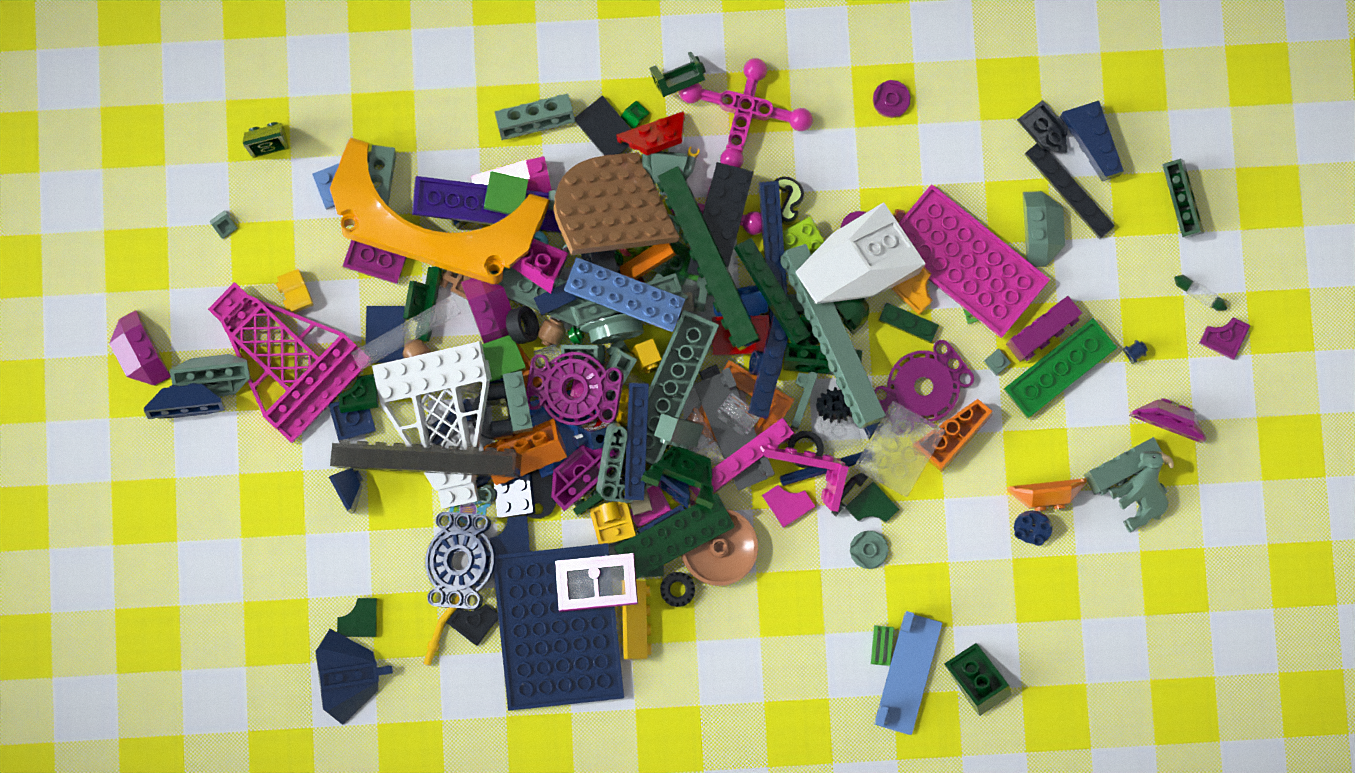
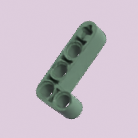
[597,423,633,503]

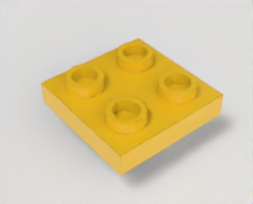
[589,501,637,544]

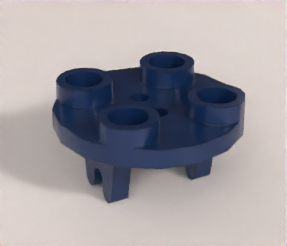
[1014,510,1053,546]

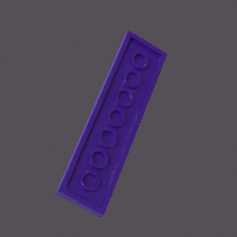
[412,176,562,234]

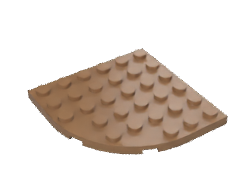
[554,152,679,255]

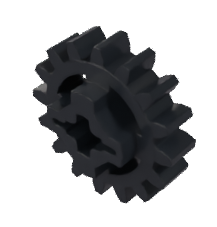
[816,387,852,423]

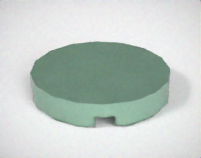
[849,531,888,569]

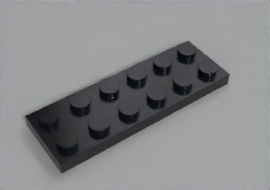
[687,162,754,277]

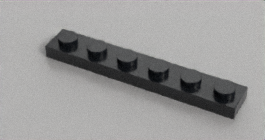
[1024,143,1115,239]

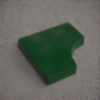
[339,374,379,413]
[845,481,900,523]
[337,598,377,637]

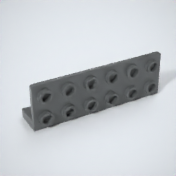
[694,367,775,490]

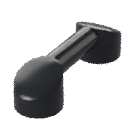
[831,472,870,517]

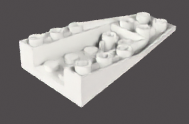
[796,202,926,304]

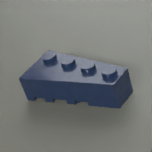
[1060,100,1124,182]

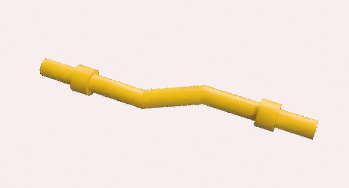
[423,563,468,666]

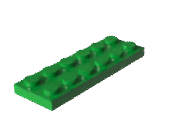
[1004,318,1117,419]

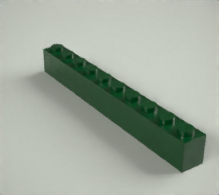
[657,166,761,350]

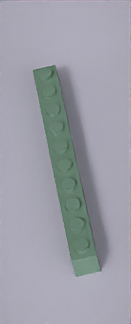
[781,244,886,429]

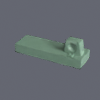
[791,372,818,430]

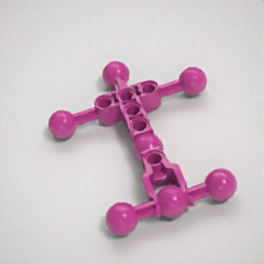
[670,58,813,235]

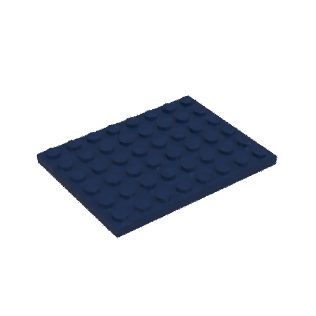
[494,543,624,711]

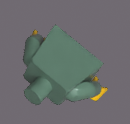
[642,146,700,196]

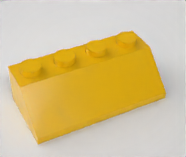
[622,580,651,660]

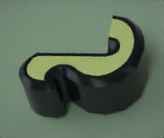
[775,176,804,225]

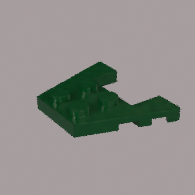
[641,446,715,509]

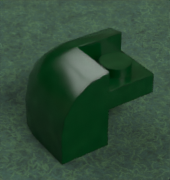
[833,298,870,335]

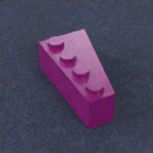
[1006,296,1082,362]

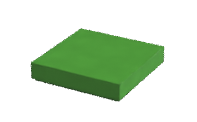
[483,171,528,215]
[482,335,526,382]

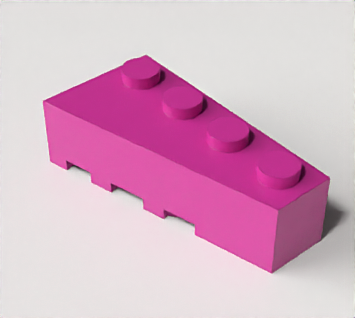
[512,239,568,294]

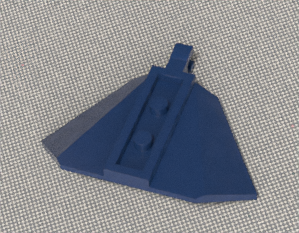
[315,628,393,725]

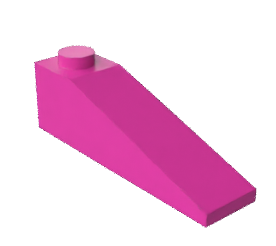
[471,156,552,193]

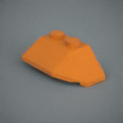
[1007,478,1087,511]

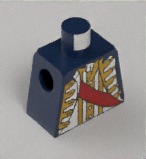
[572,416,620,450]

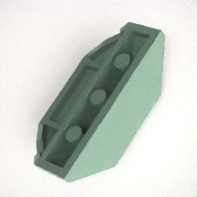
[1023,191,1065,267]
[170,354,250,397]

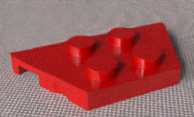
[616,111,685,156]

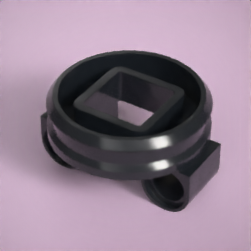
[471,382,513,441]

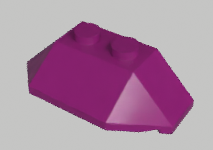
[461,278,512,344]
[109,310,171,386]
[1129,398,1206,443]
[551,445,616,512]

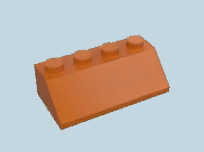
[483,418,567,485]

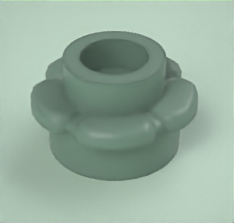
[478,485,496,504]

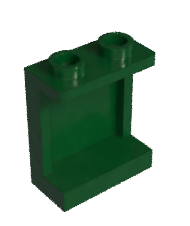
[649,52,706,97]

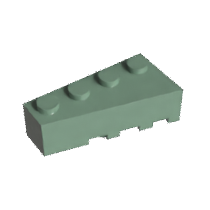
[1084,437,1162,496]

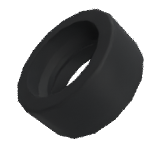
[506,306,540,344]
[787,431,824,468]

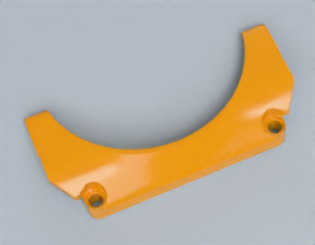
[330,137,550,284]

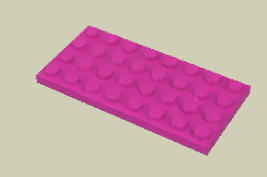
[898,184,1050,338]

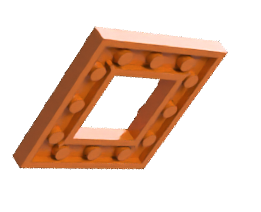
[692,360,795,443]

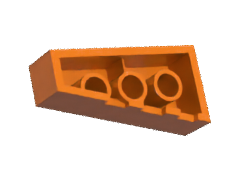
[912,399,993,472]

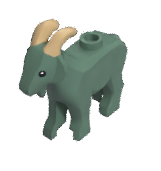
[1108,451,1174,533]

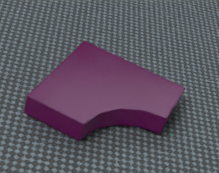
[1199,317,1250,360]

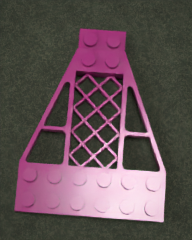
[208,282,373,443]

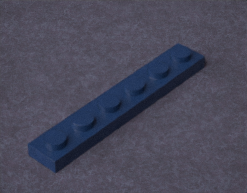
[748,314,788,419]
[624,383,649,501]

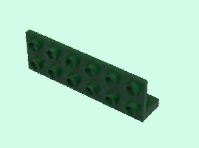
[614,493,735,579]

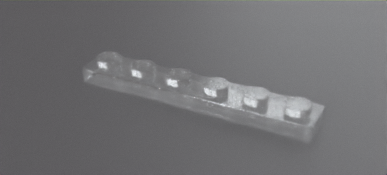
[351,296,461,370]

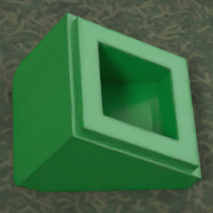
[621,101,650,129]

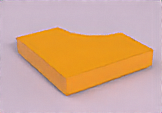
[892,267,933,315]

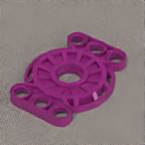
[874,340,974,434]
[526,352,624,425]

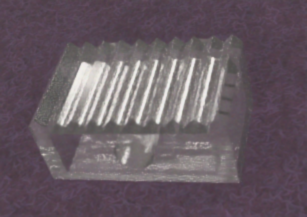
[717,393,761,435]

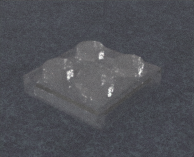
[816,416,863,454]

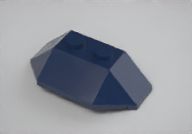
[144,383,225,419]

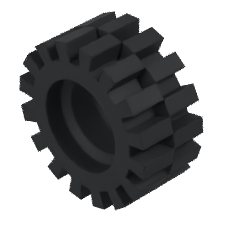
[660,572,695,607]

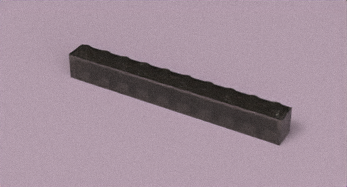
[330,440,522,478]

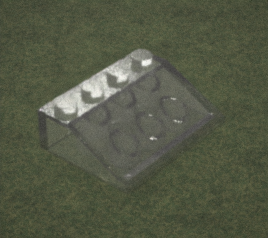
[854,401,946,497]

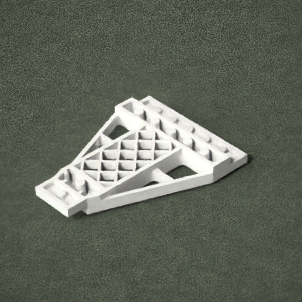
[372,342,492,509]

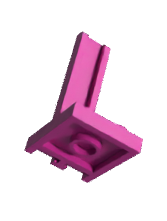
[760,443,849,512]

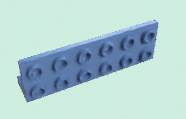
[564,257,685,332]
[874,611,942,735]

